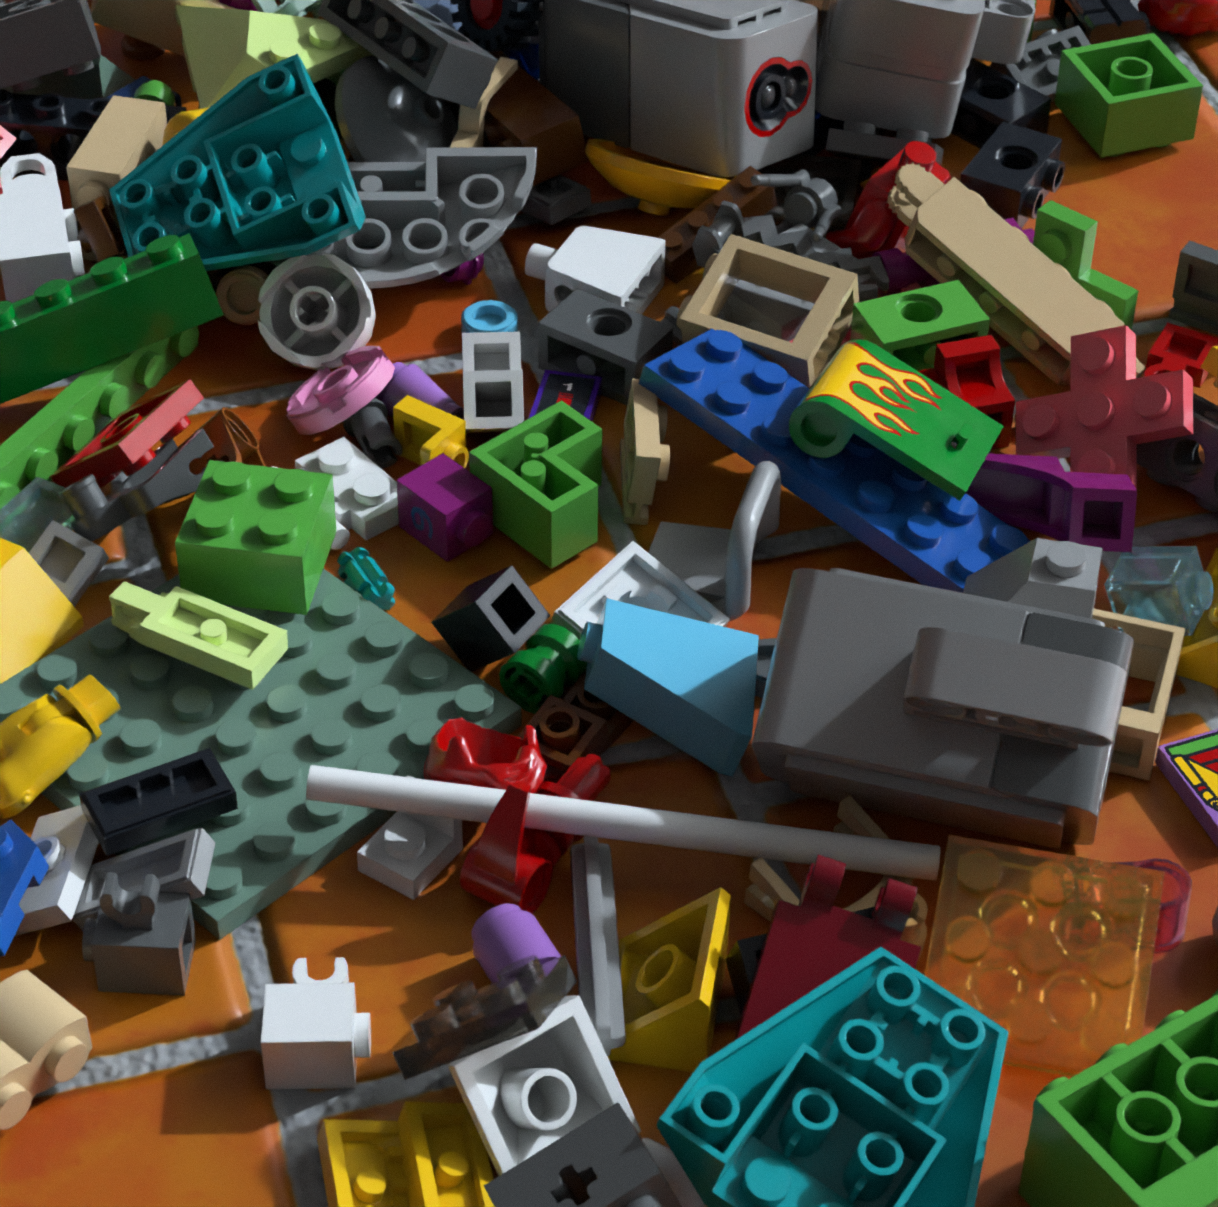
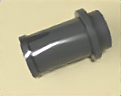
[342,398,403,469]

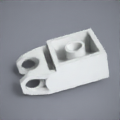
[0,153,85,303]

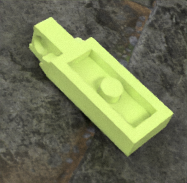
[109,581,288,690]

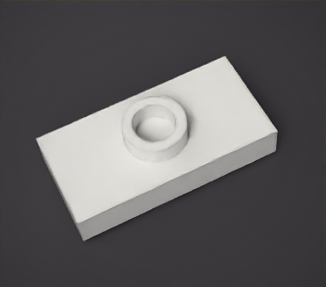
[15,805,99,936]

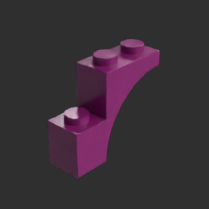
[965,453,1137,553]

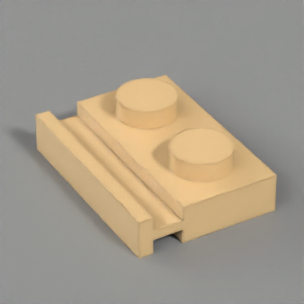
[620,378,670,525]

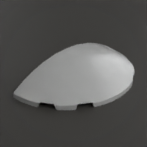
[267,147,537,289]

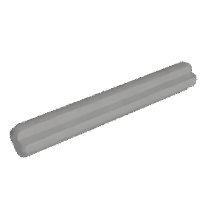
[570,836,626,1056]

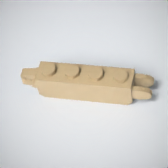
[887,162,1145,385]

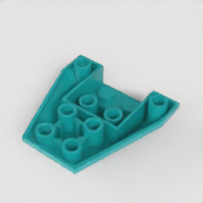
[109,54,366,271]
[656,947,1009,1207]

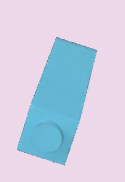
[577,598,759,776]

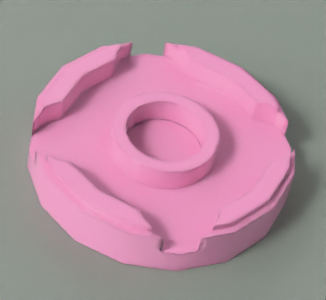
[286,346,395,435]

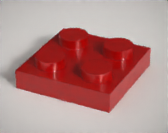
[50,379,204,491]

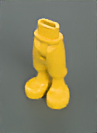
[0,674,121,819]

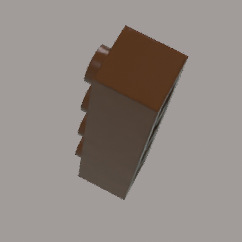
[658,165,777,284]

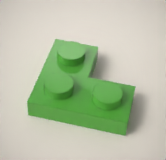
[1033,200,1139,330]

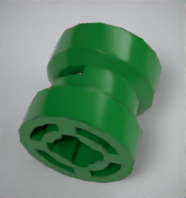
[499,624,587,714]

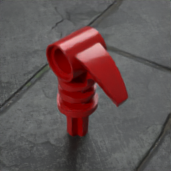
[460,754,611,914]

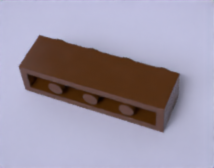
[446,51,589,186]

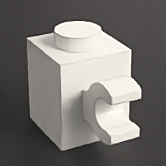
[261,957,371,1090]

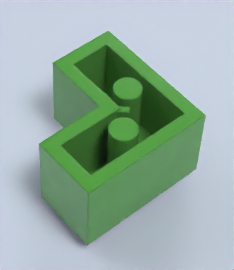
[469,400,602,569]

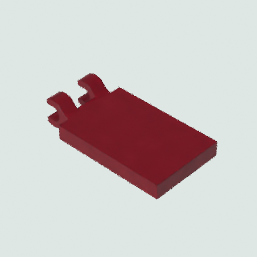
[734,855,921,1041]

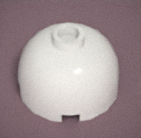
[258,253,376,370]

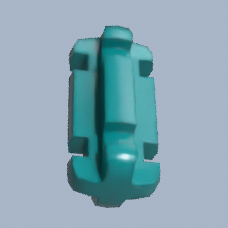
[337,547,395,610]

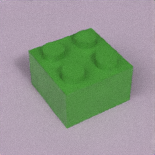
[1055,33,1203,157]
[175,460,337,615]

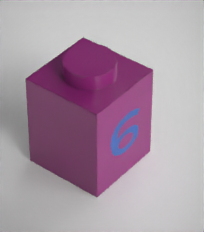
[396,453,493,562]

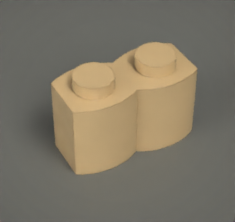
[0,970,92,1130]

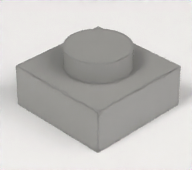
[29,520,109,607]

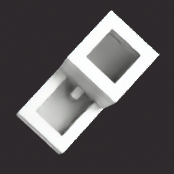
[462,332,524,433]

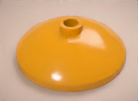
[585,139,735,216]

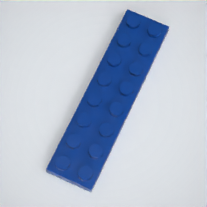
[638,329,1098,593]

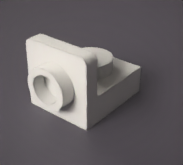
[357,775,463,900]

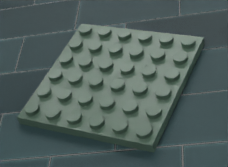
[0,568,522,940]

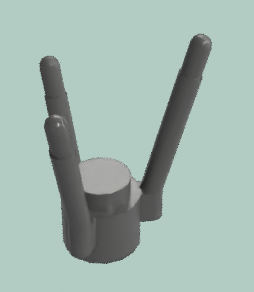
[751,170,843,243]

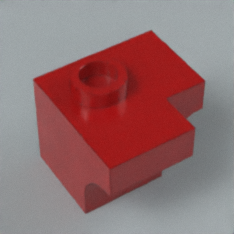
[918,335,1015,450]

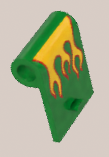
[789,339,1004,501]

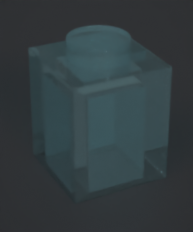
[1104,546,1214,636]

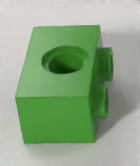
[850,280,990,371]

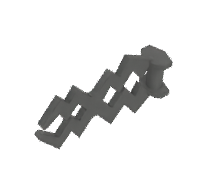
[692,201,890,300]

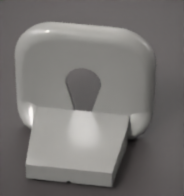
[648,461,781,622]

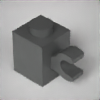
[82,872,196,996]

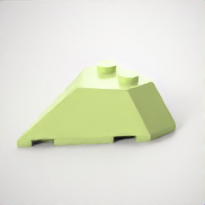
[175,5,373,109]

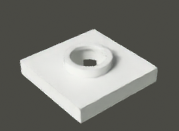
[550,541,730,640]

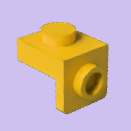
[393,395,469,468]

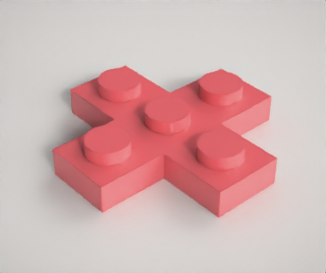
[1016,325,1193,501]

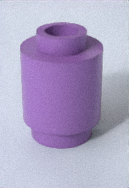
[471,903,568,1010]

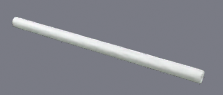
[306,765,940,881]

